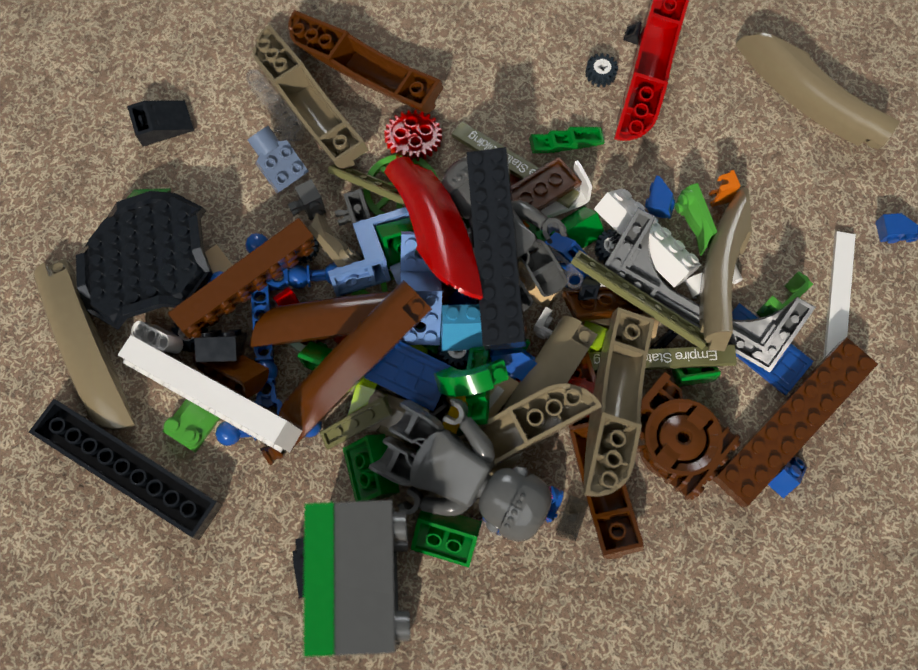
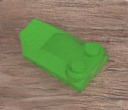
[675,183,717,256]
[162,399,220,453]

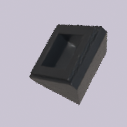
[623,21,642,45]
[578,276,601,300]

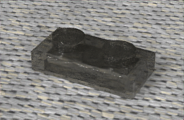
[556,495,588,542]

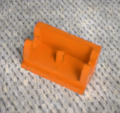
[709,170,741,207]

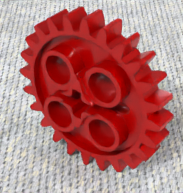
[384,110,442,161]

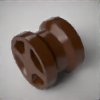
[260,446,284,465]

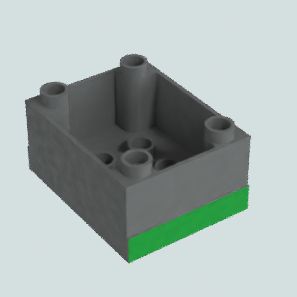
[303,500,410,657]

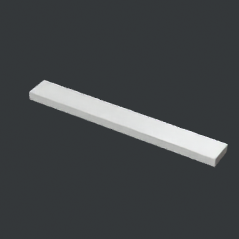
[823,231,856,359]

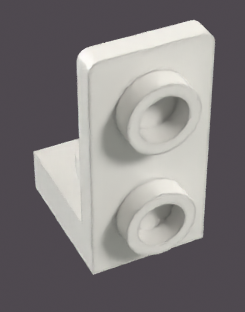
[533,307,553,339]

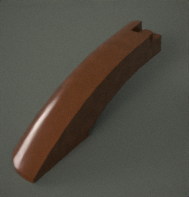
[288,10,444,113]
[279,280,432,449]
[251,287,449,347]
[567,352,644,559]

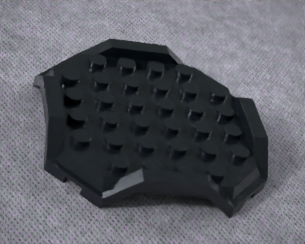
[76,191,213,330]

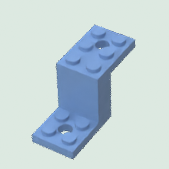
[328,207,410,297]
[400,231,442,345]

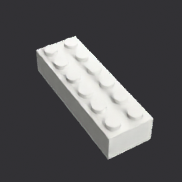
[594,189,701,287]

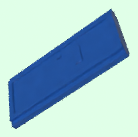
[732,303,814,395]
[364,341,451,411]

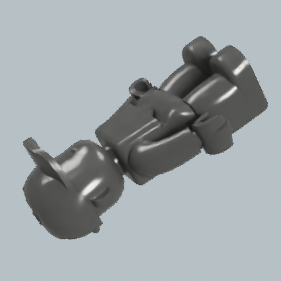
[441,156,568,312]
[369,398,552,542]

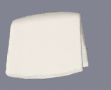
[540,160,592,218]

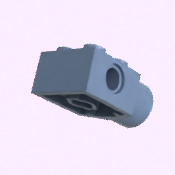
[247,126,309,193]

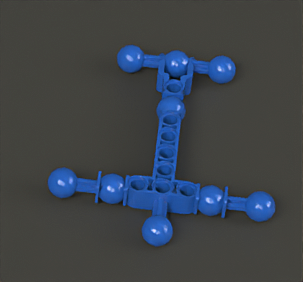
[199,233,338,446]

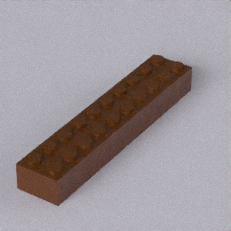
[712,337,878,508]

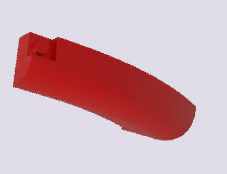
[614,0,689,141]
[384,156,483,300]

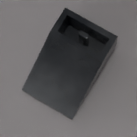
[127,100,194,147]
[194,329,247,362]

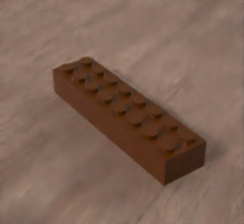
[168,218,315,339]

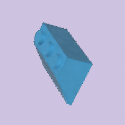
[440,304,483,351]

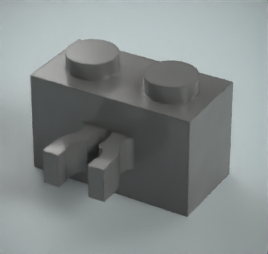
[288,179,326,220]
[335,189,371,226]

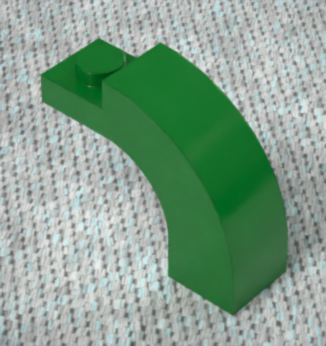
[434,359,509,397]

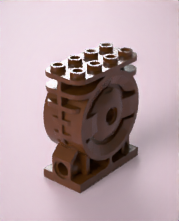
[637,372,741,500]

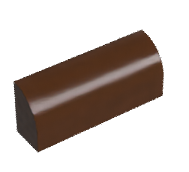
[193,354,269,399]

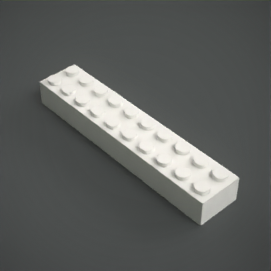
[118,335,302,453]

